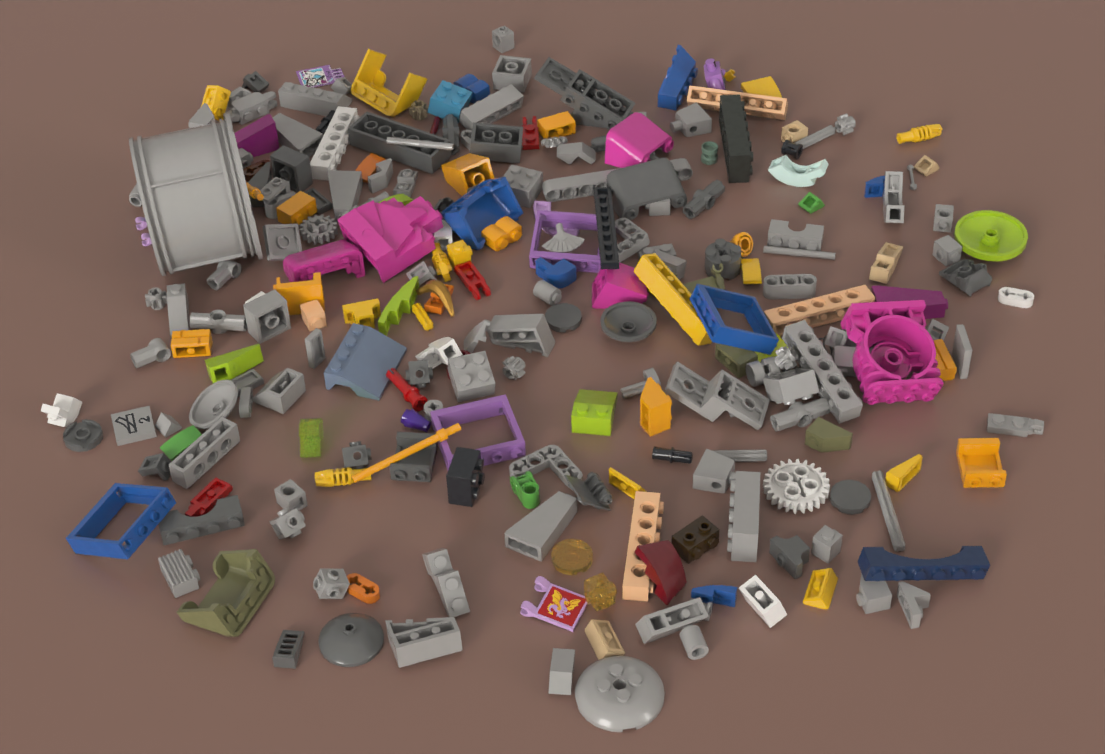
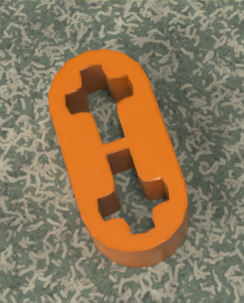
[346,573,380,604]

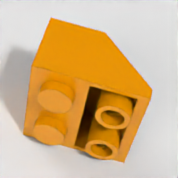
[640,377,672,437]

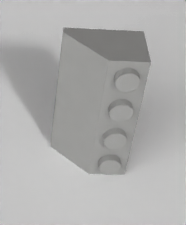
[278,82,352,116]

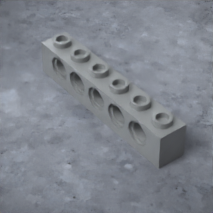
[782,320,863,424]

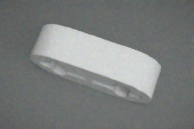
[998,287,1034,308]

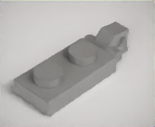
[987,413,1044,437]

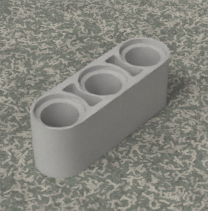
[763,274,817,300]

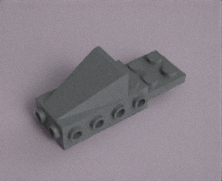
[534,57,635,130]

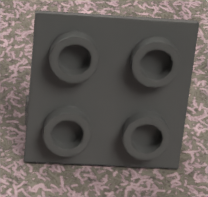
[564,472,613,511]

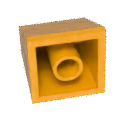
[441,153,494,196]

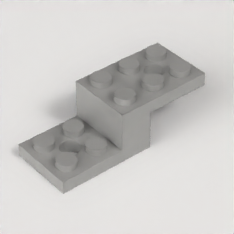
[664,362,770,430]

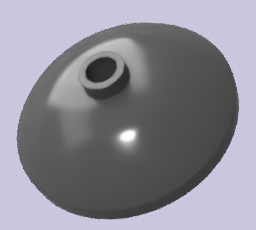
[600,302,657,342]
[318,613,384,667]

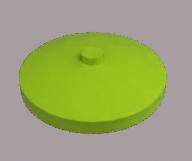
[954,210,1028,261]

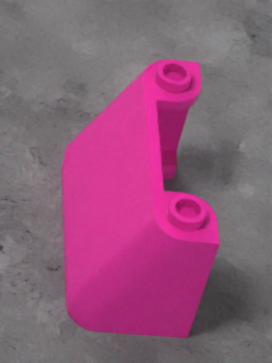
[605,112,674,168]
[283,239,365,282]

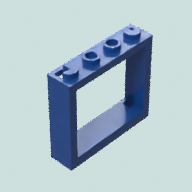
[689,284,779,355]
[66,483,176,560]

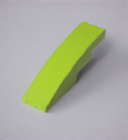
[378,276,420,336]

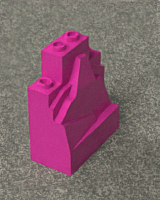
[337,196,443,283]

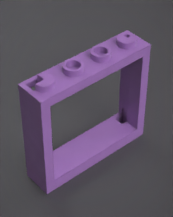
[529,210,601,273]
[430,394,526,470]

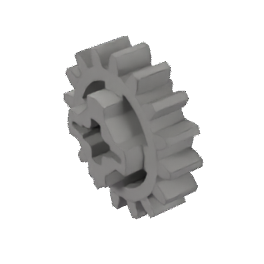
[299,214,338,245]

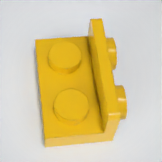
[201,85,231,121]

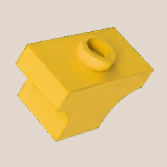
[342,298,381,328]

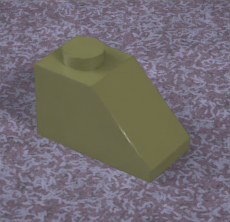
[715,343,758,379]
[805,417,853,453]

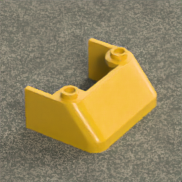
[351,49,427,117]

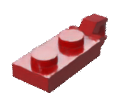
[185,477,233,517]

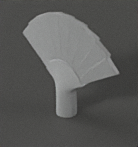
[542,223,585,253]

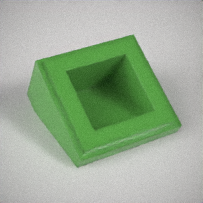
[798,192,825,214]

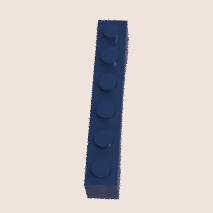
[857,546,990,581]

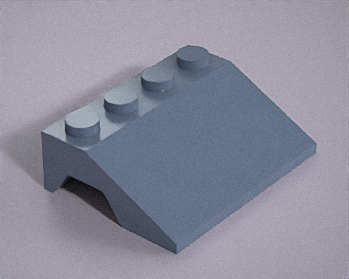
[324,323,407,401]

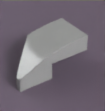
[464,320,491,354]

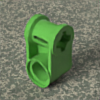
[510,471,540,509]

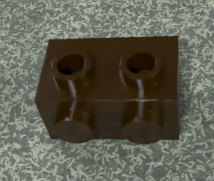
[671,515,720,564]

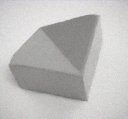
[331,77,352,95]

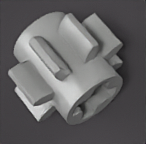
[835,113,856,135]
[145,287,167,310]
[774,346,798,370]
[502,355,526,380]

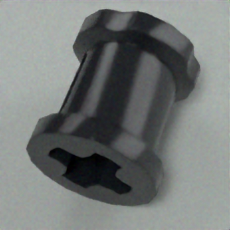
[781,140,803,159]

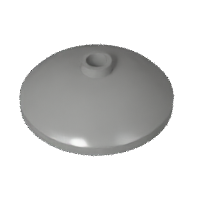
[189,380,238,429]

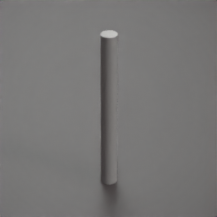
[386,137,454,150]
[763,246,836,260]

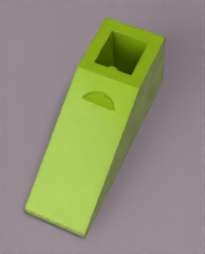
[205,344,264,383]

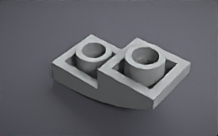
[393,169,418,197]

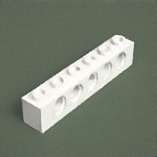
[310,106,360,181]

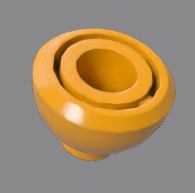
[730,232,753,257]

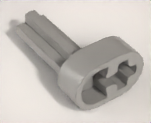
[620,367,661,398]

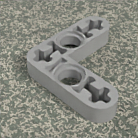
[615,218,650,263]
[509,445,583,488]

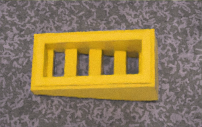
[885,454,923,492]

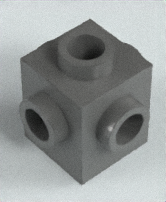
[405,360,433,388]
[342,441,372,469]

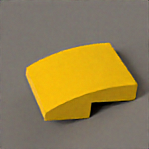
[741,76,782,98]

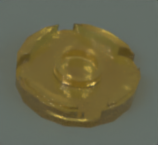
[551,538,593,575]

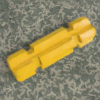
[412,303,434,331]

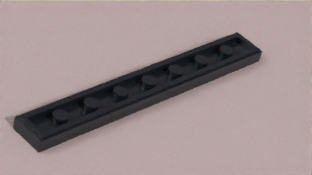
[593,187,619,269]

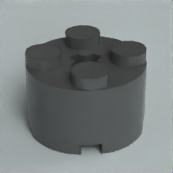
[704,239,741,280]

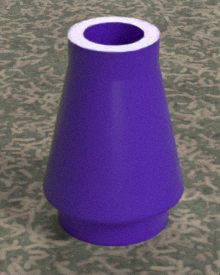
[401,409,431,432]

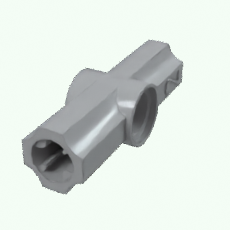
[189,309,247,334]
[770,397,830,431]

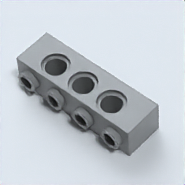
[169,417,240,489]

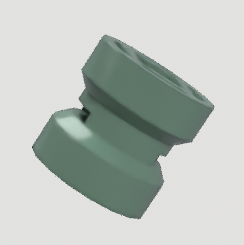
[701,141,718,165]

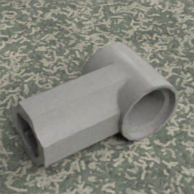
[264,191,296,219]
[207,260,241,291]
[130,338,171,369]

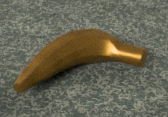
[416,279,454,317]

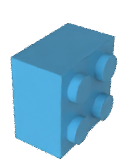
[428,80,472,123]

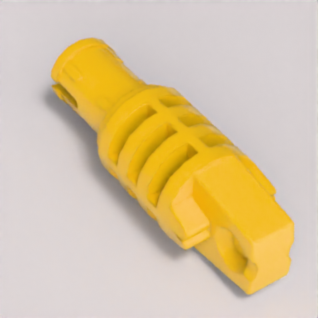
[896,124,942,144]
[431,242,452,282]
[315,467,371,487]

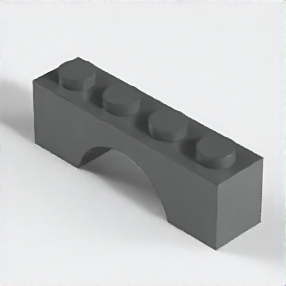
[158,495,245,545]

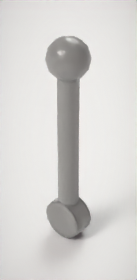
[907,164,917,190]

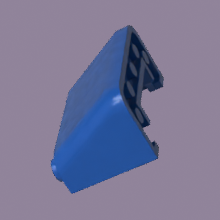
[441,177,523,250]

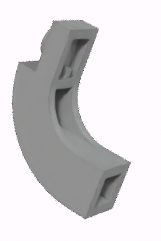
[883,171,905,223]

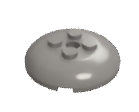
[575,656,665,732]

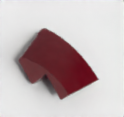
[634,540,687,605]

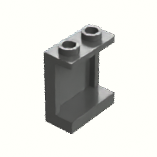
[390,432,438,482]

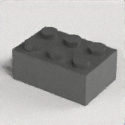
[470,122,523,163]

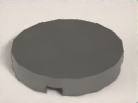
[545,303,582,333]
[63,419,103,452]
[830,480,871,515]

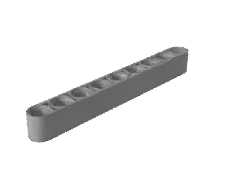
[541,158,693,202]

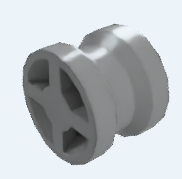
[424,400,443,421]

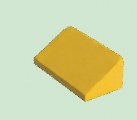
[609,467,647,499]
[803,568,838,609]

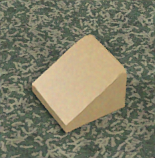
[914,155,939,176]

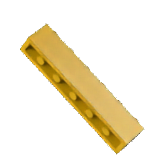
[633,253,712,346]

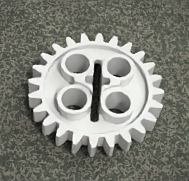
[763,459,830,514]

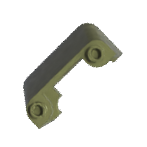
[177,549,275,637]

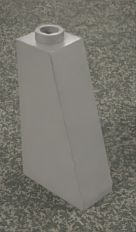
[273,113,323,158]
[327,170,363,223]
[504,491,577,562]

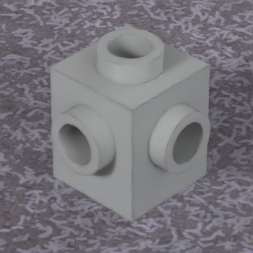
[269,507,306,539]
[313,568,350,599]

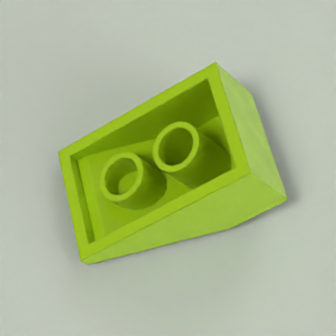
[571,389,618,436]

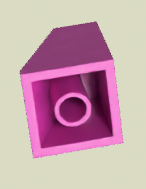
[592,263,649,309]

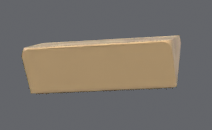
[585,619,625,660]

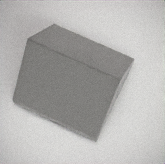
[155,412,182,438]

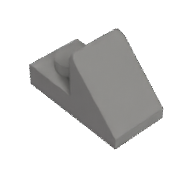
[897,581,931,629]

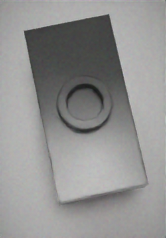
[769,535,810,579]

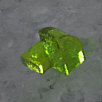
[299,418,323,458]

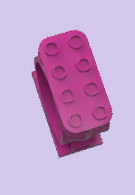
[840,300,944,405]

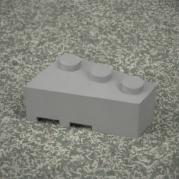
[487,314,556,357]
[385,617,463,668]

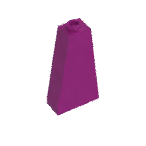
[234,114,279,157]
[871,285,948,319]

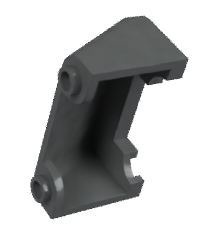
[606,158,687,220]

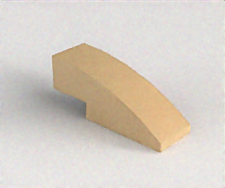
[869,242,903,284]

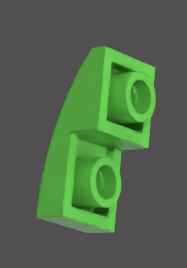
[159,425,202,461]

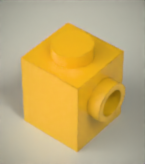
[447,240,473,269]

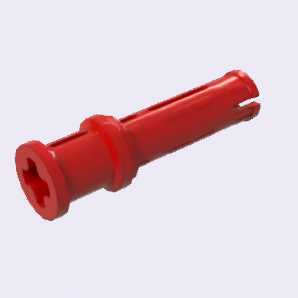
[386,368,428,411]

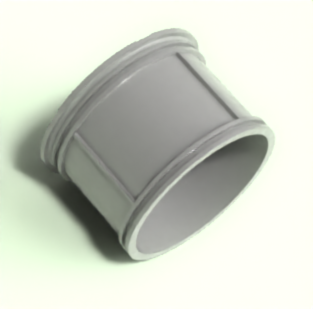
[129,112,263,276]

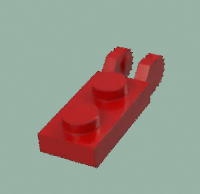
[522,116,539,150]
[454,261,491,300]

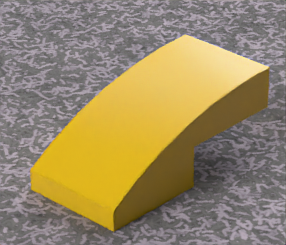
[741,258,762,284]

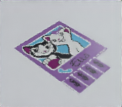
[296,65,344,88]

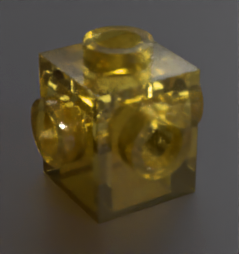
[584,572,617,611]

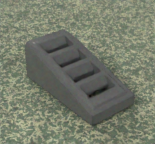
[272,630,305,669]

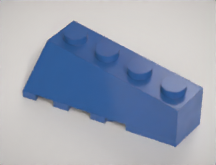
[658,45,698,110]

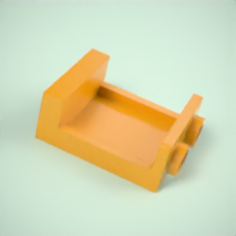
[273,272,325,315]
[956,438,1007,488]

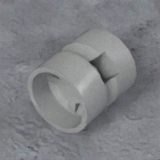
[745,356,780,387]

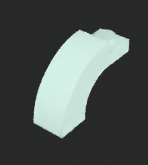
[768,155,829,187]

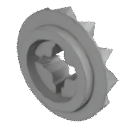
[541,136,568,148]

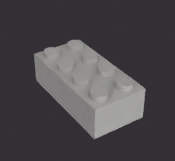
[727,471,761,562]

